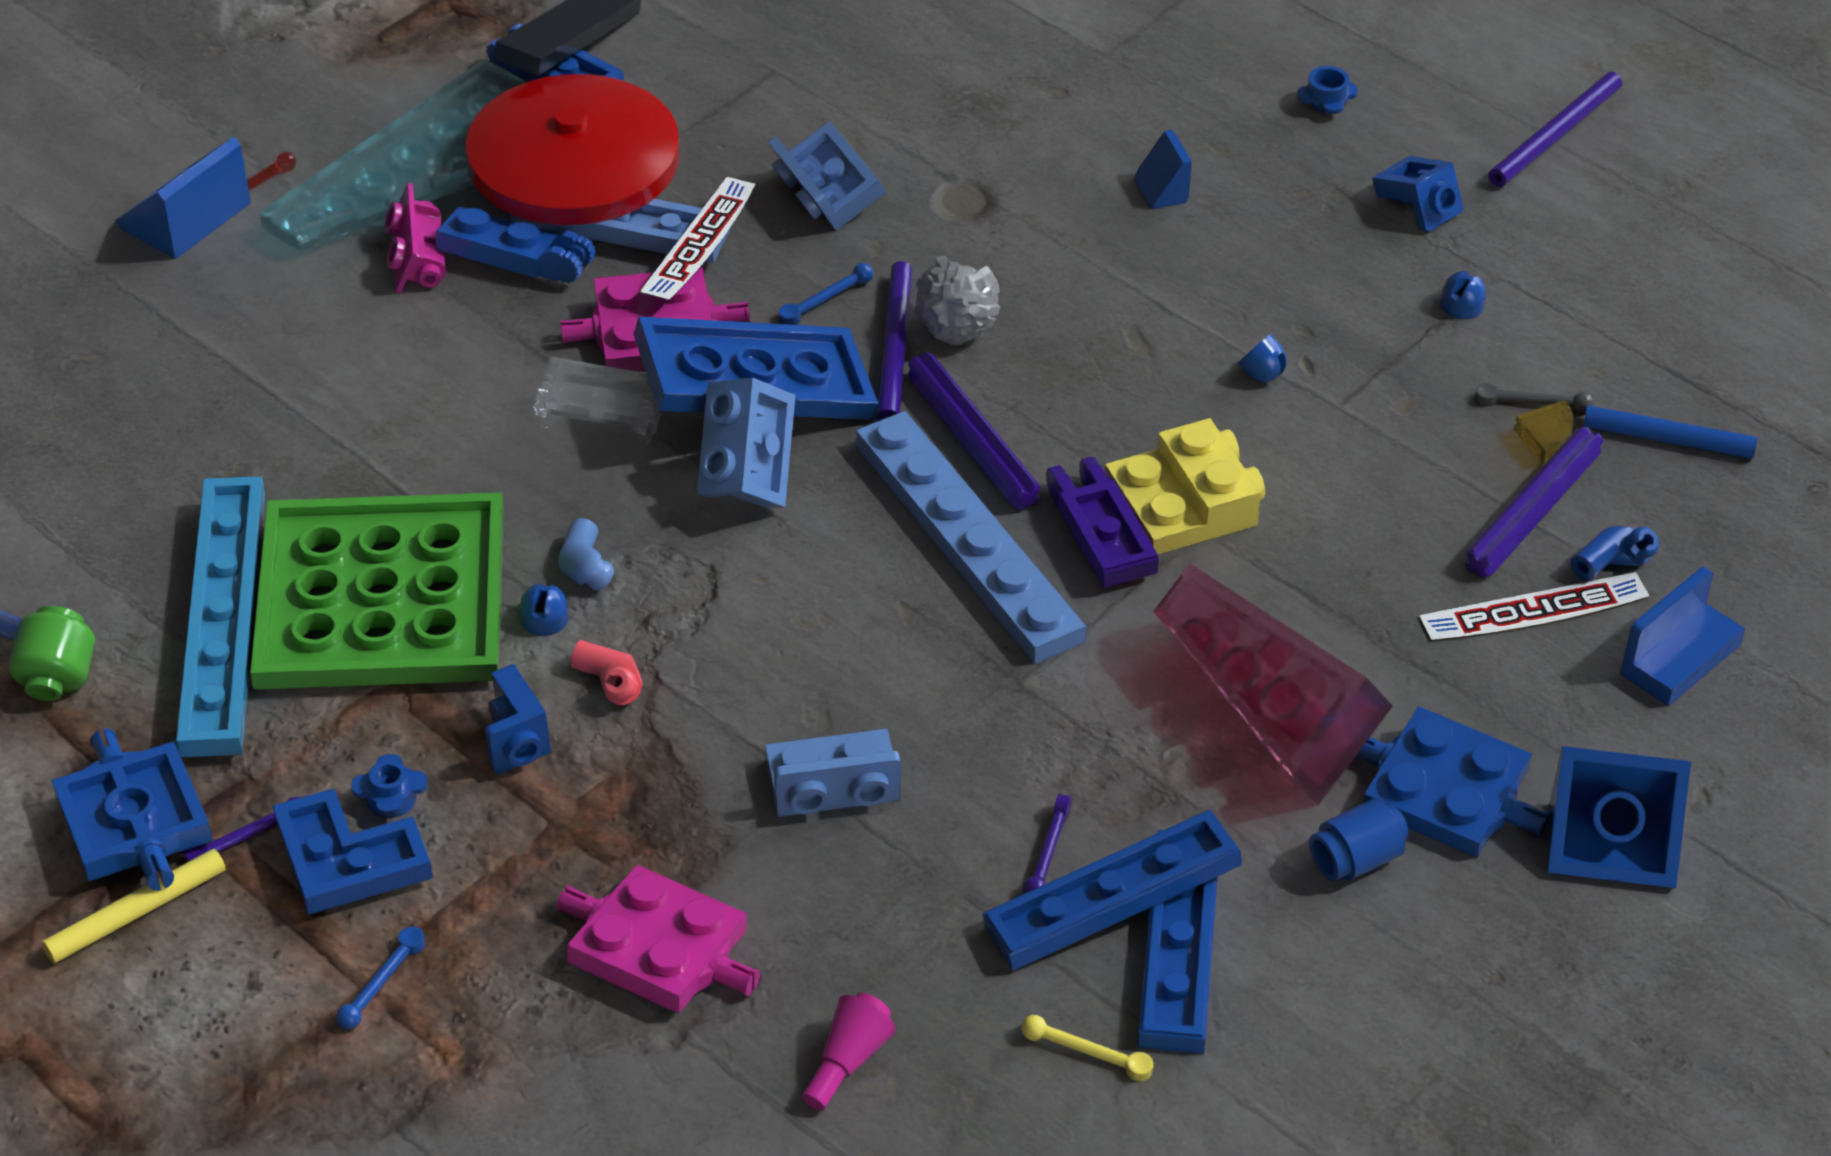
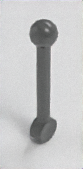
[1475,383,1594,414]

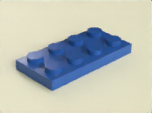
[633,316,878,420]

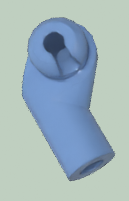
[558,518,614,591]

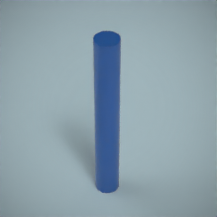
[1583,405,1758,459]

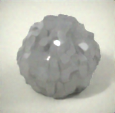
[915,256,1000,345]

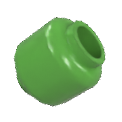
[8,606,95,701]

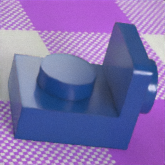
[1372,156,1464,231]
[484,664,551,775]

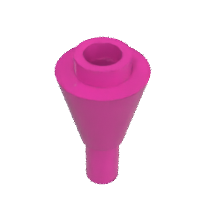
[802,992,896,1111]

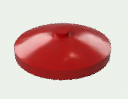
[466,74,680,225]

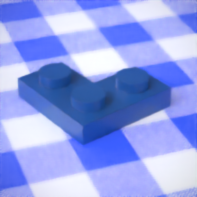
[273,789,433,915]

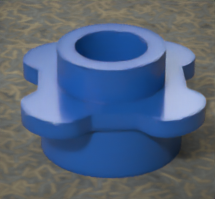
[1297,66,1358,114]
[351,754,428,818]

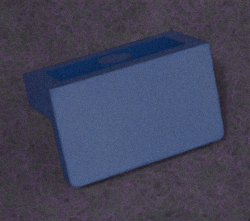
[1620,566,1745,706]

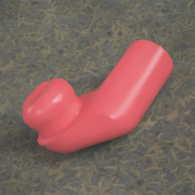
[571,640,643,705]

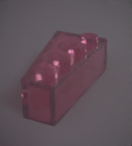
[1153,563,1393,805]

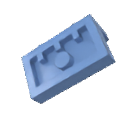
[697,378,796,509]
[765,729,901,817]

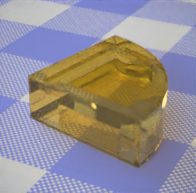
[1514,400,1573,466]

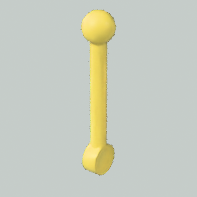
[1021,1015,1154,1082]

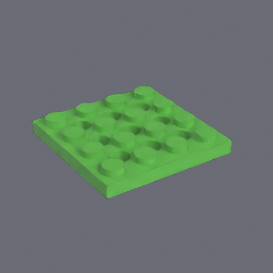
[250,492,504,690]

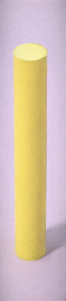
[41,849,226,964]

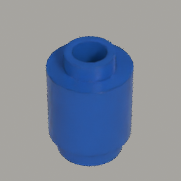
[1309,798,1408,881]

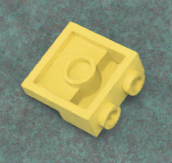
[1105,418,1265,555]

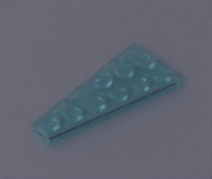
[260,59,526,251]

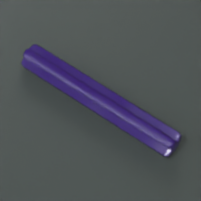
[908,352,1040,510]
[1465,427,1603,577]

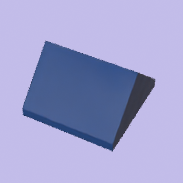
[115,136,251,259]
[1547,746,1691,888]

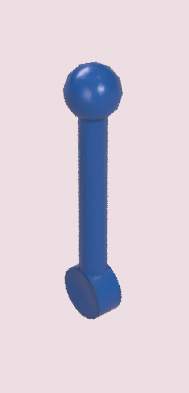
[779,263,874,325]
[335,926,425,1030]

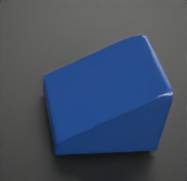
[1135,129,1192,209]

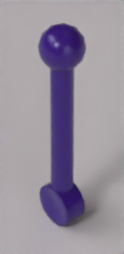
[1022,794,1072,894]
[184,797,300,862]

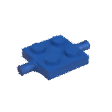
[1345,706,1551,858]
[51,729,213,891]

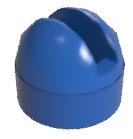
[1440,271,1486,319]
[1237,333,1287,383]
[520,583,569,636]

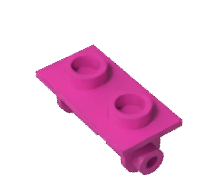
[385,183,446,294]

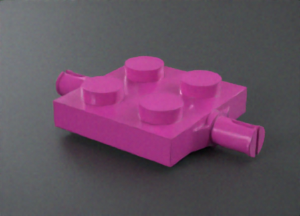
[560,267,750,374]
[557,865,760,1014]

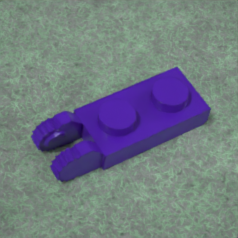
[1045,457,1159,588]

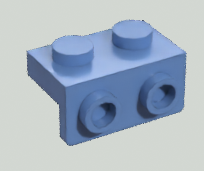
[768,121,887,231]

